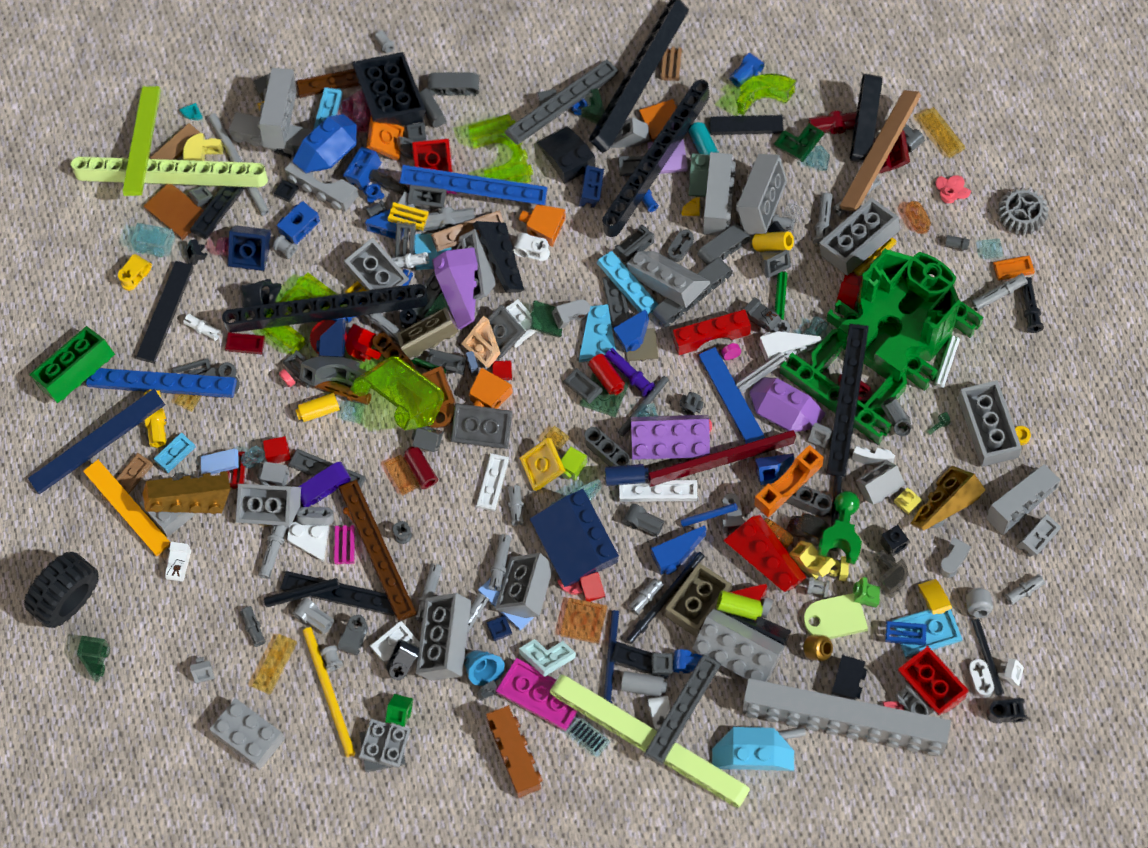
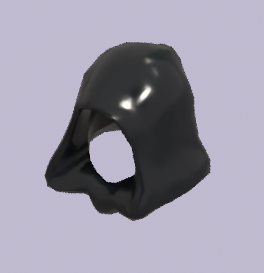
[239,279,282,319]

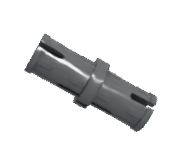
[240,606,266,647]

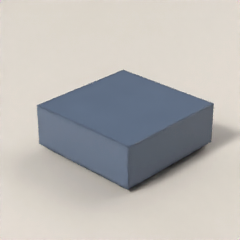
[466,351,478,377]

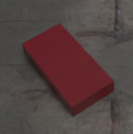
[225,332,265,355]

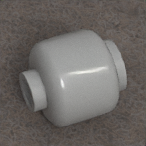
[965,588,993,618]

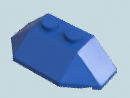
[292,114,357,173]

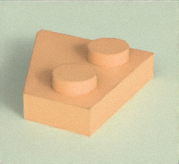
[461,316,500,368]

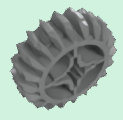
[998,186,1049,235]

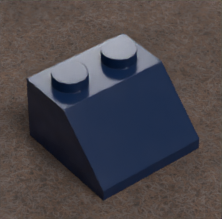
[228,225,271,271]

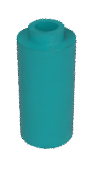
[688,122,719,155]

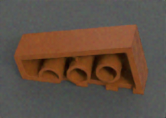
[486,705,543,798]

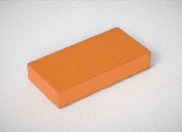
[993,255,1035,281]

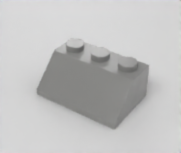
[236,484,301,526]
[495,553,554,618]

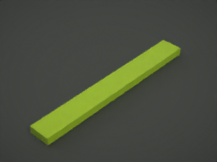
[122,86,161,196]

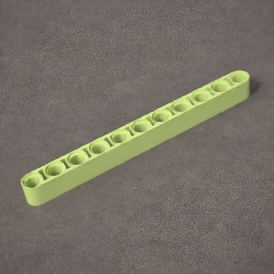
[71,157,268,187]
[549,674,750,808]

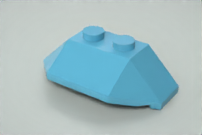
[712,727,794,771]

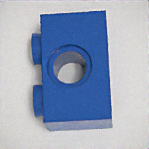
[277,201,320,244]

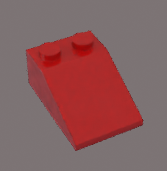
[412,138,453,194]

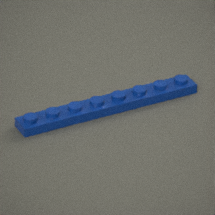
[400,165,548,205]
[86,368,237,398]

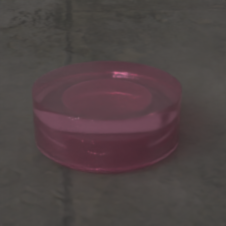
[216,237,229,256]

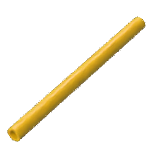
[302,627,356,757]

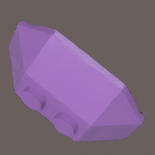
[750,377,826,432]

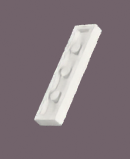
[619,480,697,502]

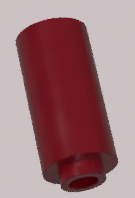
[403,447,438,489]

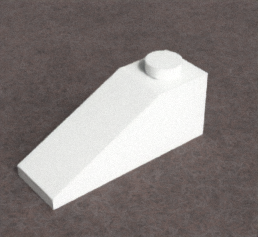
[759,331,822,361]

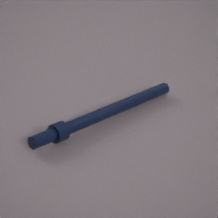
[603,610,619,704]

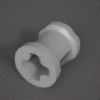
[273,235,298,259]
[807,577,830,598]
[320,646,344,672]

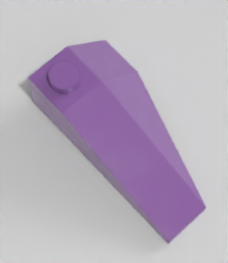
[432,248,478,329]

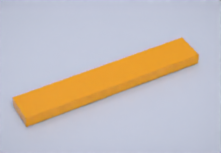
[83,459,171,557]

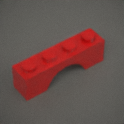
[673,309,751,356]

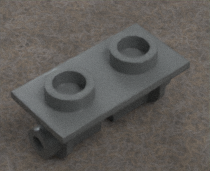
[426,349,467,375]

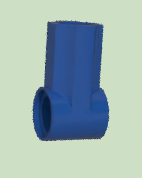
[729,53,765,88]
[672,649,703,674]

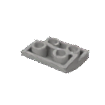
[359,719,411,768]

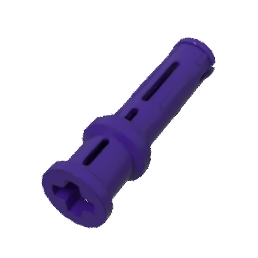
[604,348,655,397]

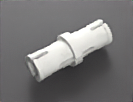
[391,252,429,268]
[183,314,221,341]

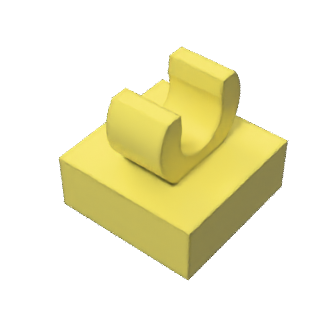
[894,487,922,515]
[829,556,849,581]

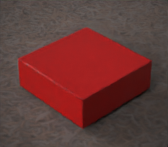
[493,360,512,381]

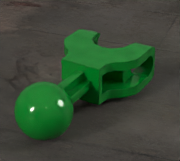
[818,491,862,565]

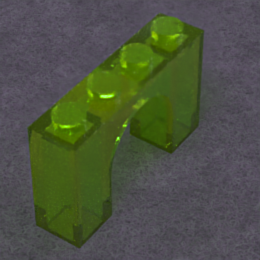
[468,114,533,183]
[259,272,338,355]

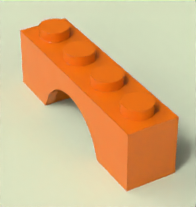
[754,445,824,518]

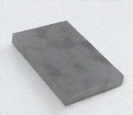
[451,403,513,449]

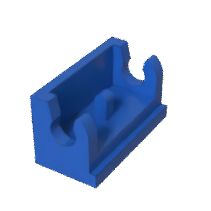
[343,147,382,190]

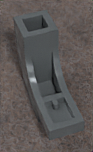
[300,356,370,391]

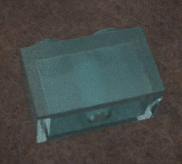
[131,223,176,257]

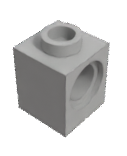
[258,462,289,486]

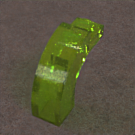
[736,73,796,116]

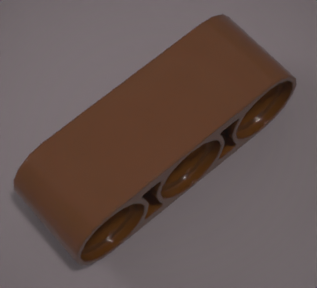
[373,333,417,380]

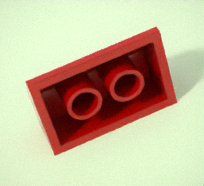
[897,646,969,716]

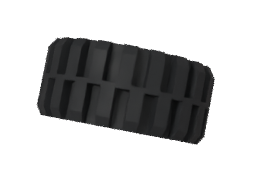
[24,552,99,628]

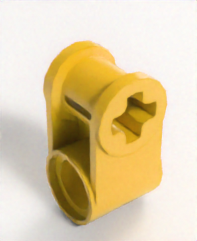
[118,254,152,291]

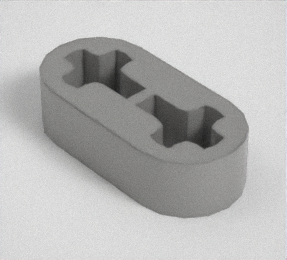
[297,507,334,526]

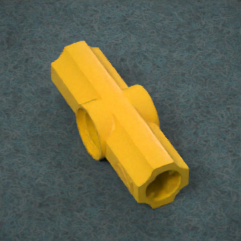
[144,389,167,448]

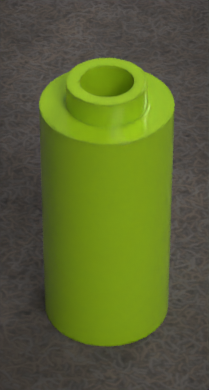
[716,590,763,620]

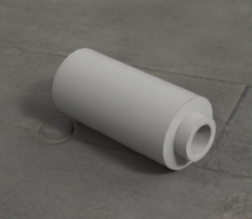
[621,671,668,697]

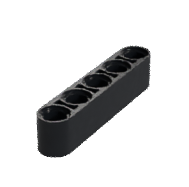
[850,73,883,163]

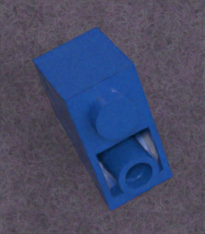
[755,453,795,485]

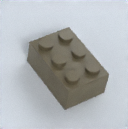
[665,563,732,638]

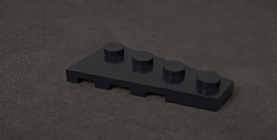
[472,221,524,293]

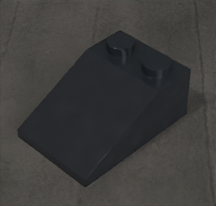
[537,126,596,184]

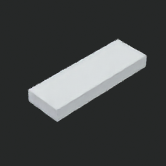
[476,453,509,512]

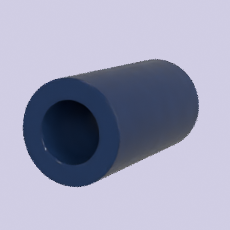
[605,464,649,486]

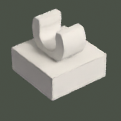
[998,658,1024,686]

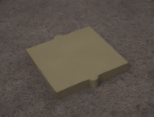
[626,328,658,362]

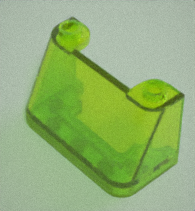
[350,356,444,431]

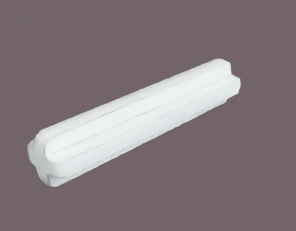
[934,336,960,388]

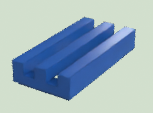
[885,621,927,645]

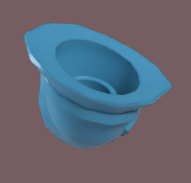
[464,650,505,686]

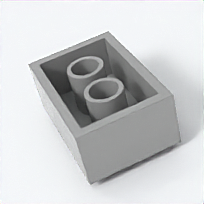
[209,698,285,771]

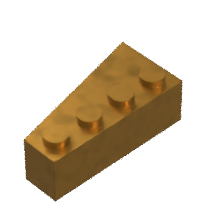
[142,471,230,514]

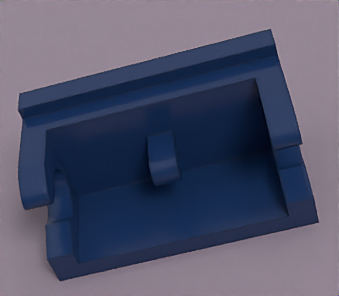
[578,165,604,208]

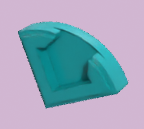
[179,103,203,120]

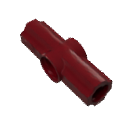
[808,111,856,135]

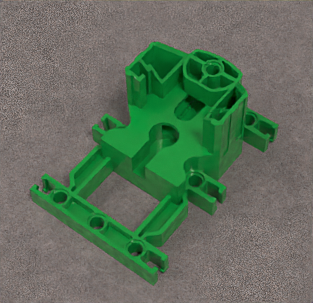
[780,248,984,445]

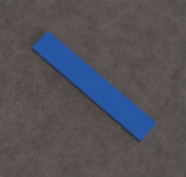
[699,347,765,444]

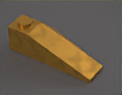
[910,466,986,531]

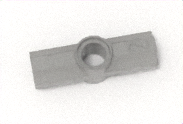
[419,207,475,231]

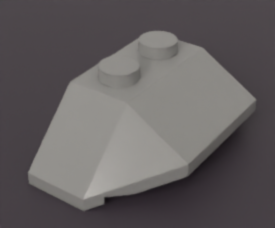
[456,229,495,301]

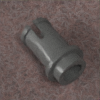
[945,235,970,251]

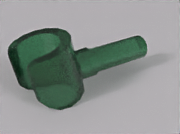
[927,412,950,435]

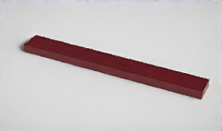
[647,430,796,487]

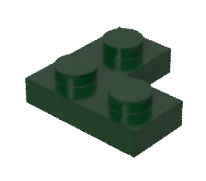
[774,123,824,163]

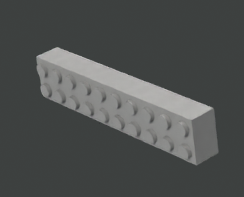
[743,678,951,756]

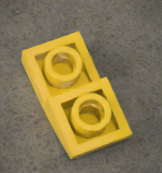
[917,579,952,614]

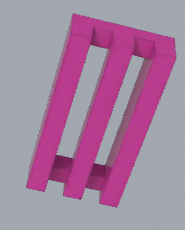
[334,525,355,565]

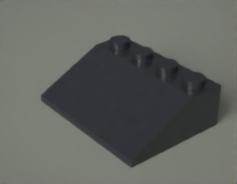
[352,52,426,125]

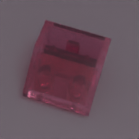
[341,89,371,133]

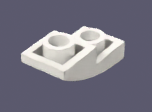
[852,446,895,466]

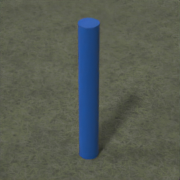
[681,503,738,527]

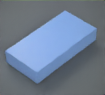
[201,448,238,475]

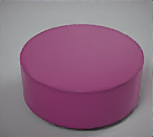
[721,343,741,360]

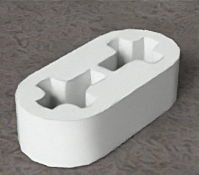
[969,659,994,698]

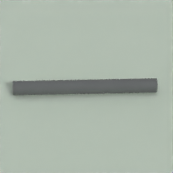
[618,376,669,437]

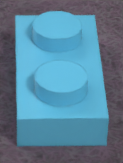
[154,433,196,473]

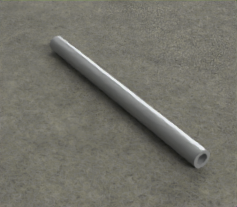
[208,114,270,216]

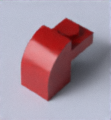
[346,324,382,362]

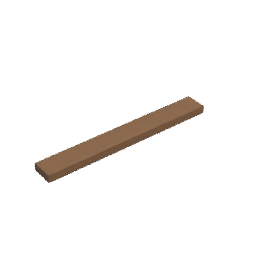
[840,90,921,212]

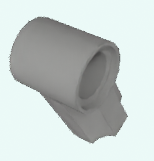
[292,597,334,634]

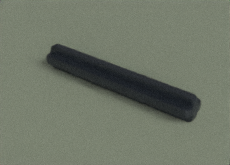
[264,578,340,608]

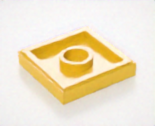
[519,438,565,491]

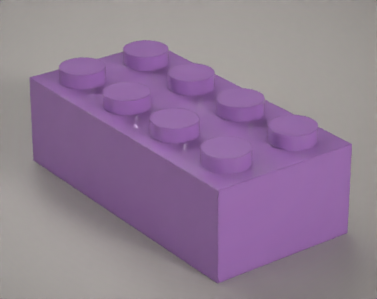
[631,415,710,460]

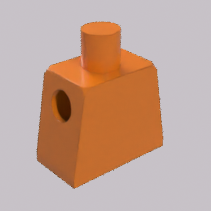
[519,204,566,247]
[469,368,513,408]

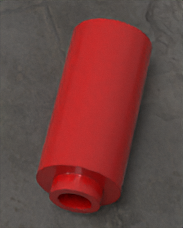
[588,354,625,395]

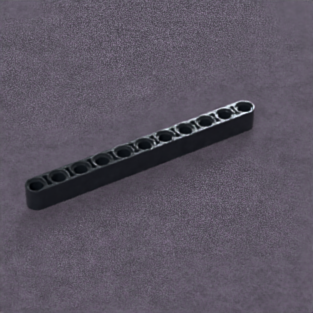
[588,0,689,153]
[602,79,710,237]
[222,284,428,333]

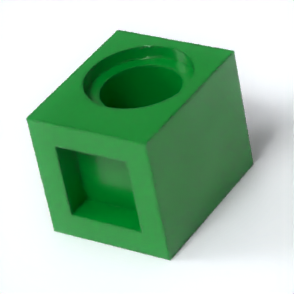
[385,694,414,727]

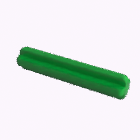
[774,271,788,320]

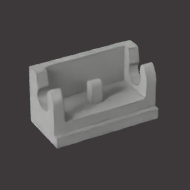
[1016,514,1062,557]

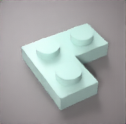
[519,639,576,677]

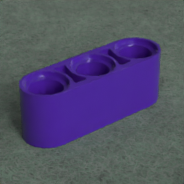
[299,462,351,507]

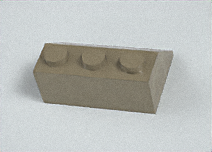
[397,307,459,359]

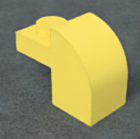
[183,133,224,161]
[789,541,835,579]

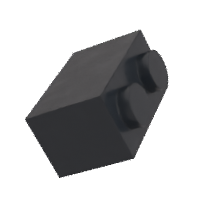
[831,655,868,700]

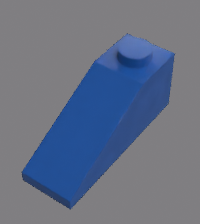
[651,525,706,575]

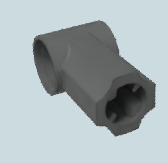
[903,124,925,153]
[881,396,911,436]
[622,503,664,537]

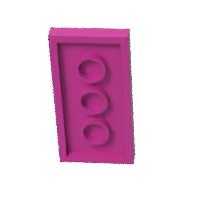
[496,658,578,732]

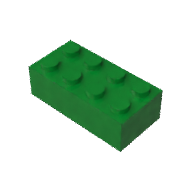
[29,326,115,404]

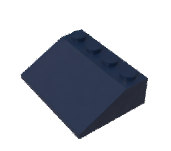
[530,488,619,588]

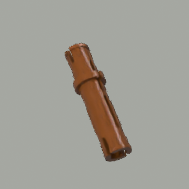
[315,381,372,405]

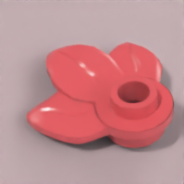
[936,175,971,203]

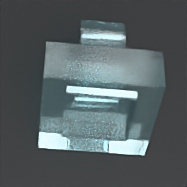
[807,145,830,171]
[639,403,658,417]

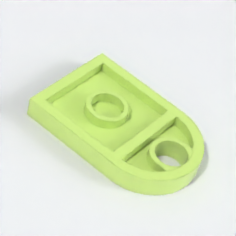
[804,593,868,639]

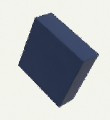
[487,615,512,641]

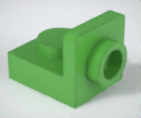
[853,577,880,608]

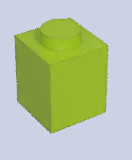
[561,446,587,480]

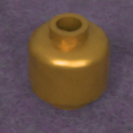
[803,634,833,661]

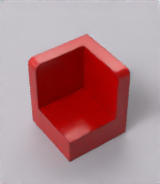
[263,436,291,464]

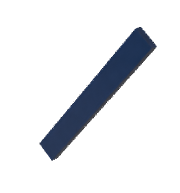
[28,389,166,495]

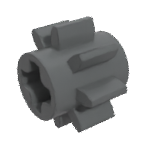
[679,392,704,415]

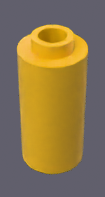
[752,231,794,252]
[295,392,340,422]

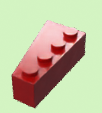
[723,515,807,592]

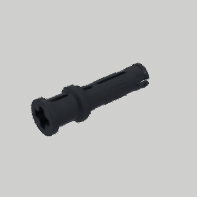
[1022,277,1044,333]

